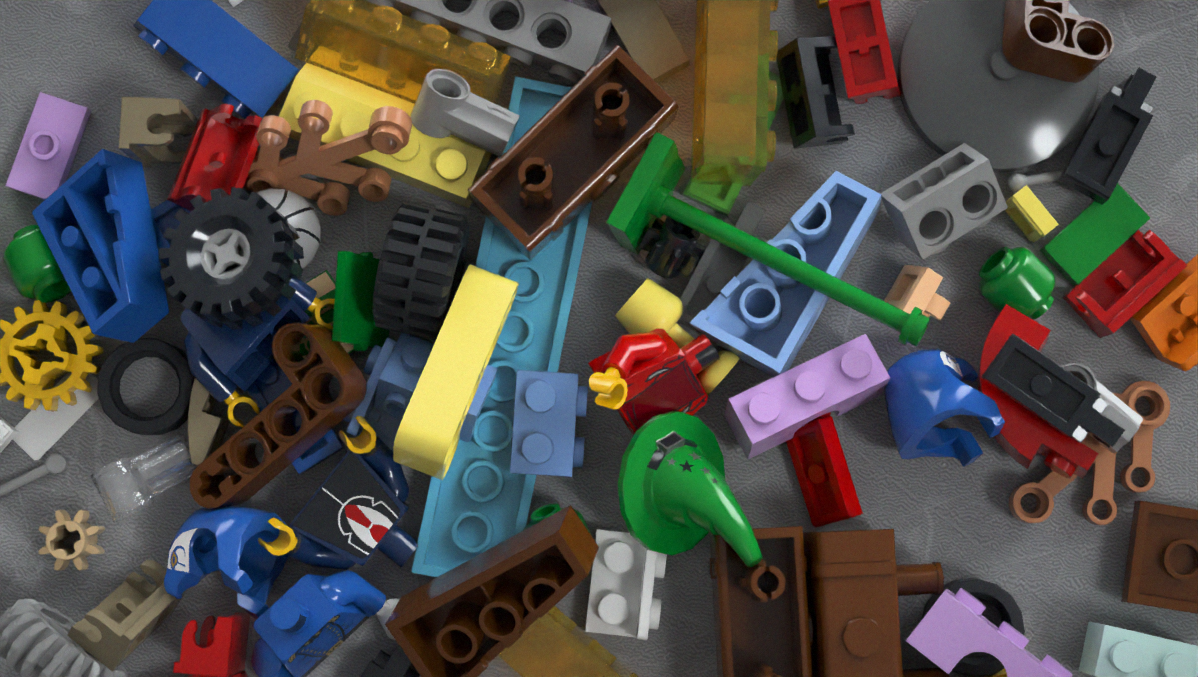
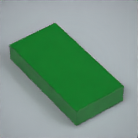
[1040,183,1150,287]

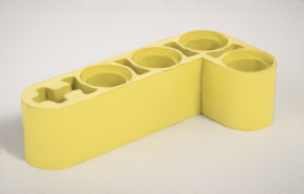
[393,264,519,480]

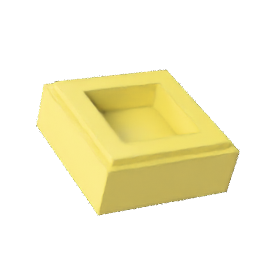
[1005,185,1059,243]

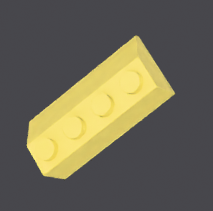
[279,43,492,208]

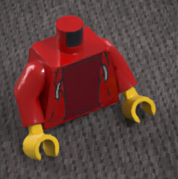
[588,328,720,436]

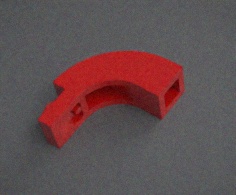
[978,304,1099,479]

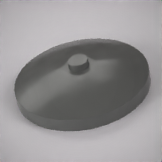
[897,0,1099,173]

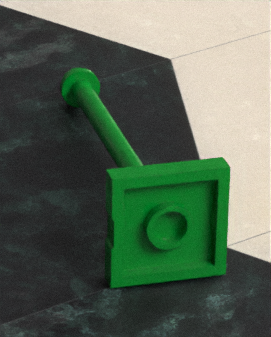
[606,132,931,346]

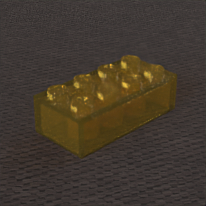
[691,0,779,187]

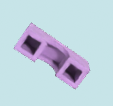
[724,334,890,460]
[906,588,1073,677]

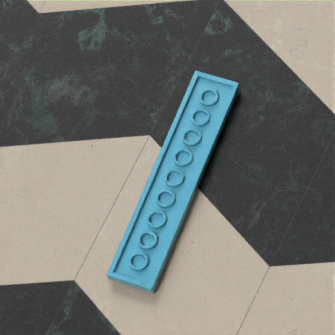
[411,76,593,577]

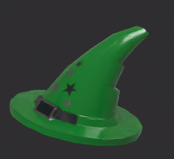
[617,411,763,568]

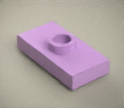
[5,92,92,200]

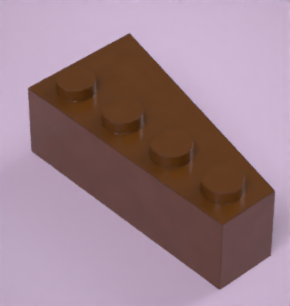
[385,505,599,677]

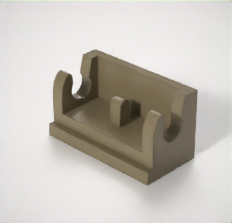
[118,97,198,168]
[67,559,187,672]

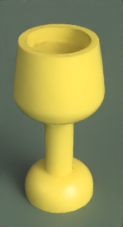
[615,278,740,395]

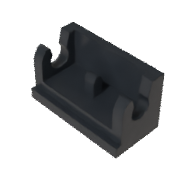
[775,36,855,149]

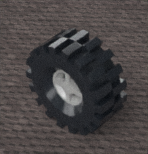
[159,187,304,330]

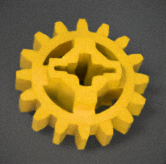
[0,300,104,412]

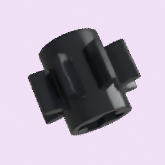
[639,217,706,279]

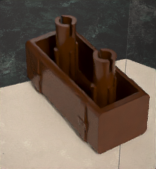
[467,45,679,261]
[708,526,813,677]
[803,529,949,677]

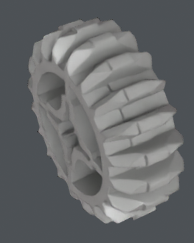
[0,598,128,677]

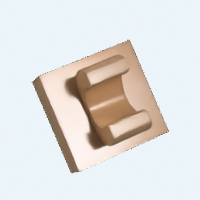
[884,265,951,321]

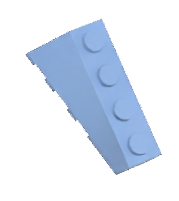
[690,171,881,377]

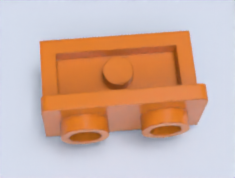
[1130,254,1198,371]

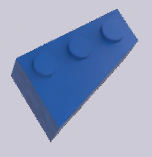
[133,0,299,119]
[32,149,169,343]

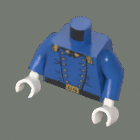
[251,570,400,677]

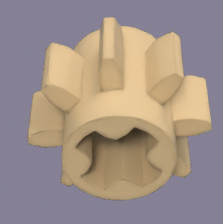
[38,510,105,571]

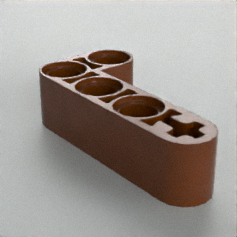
[1002,0,1114,83]
[189,323,367,508]

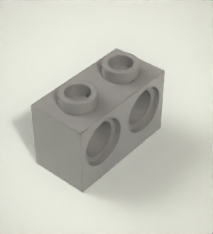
[880,143,1008,260]

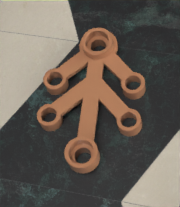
[244,100,412,216]
[1009,381,1170,525]

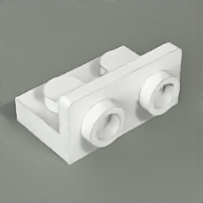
[585,529,667,640]

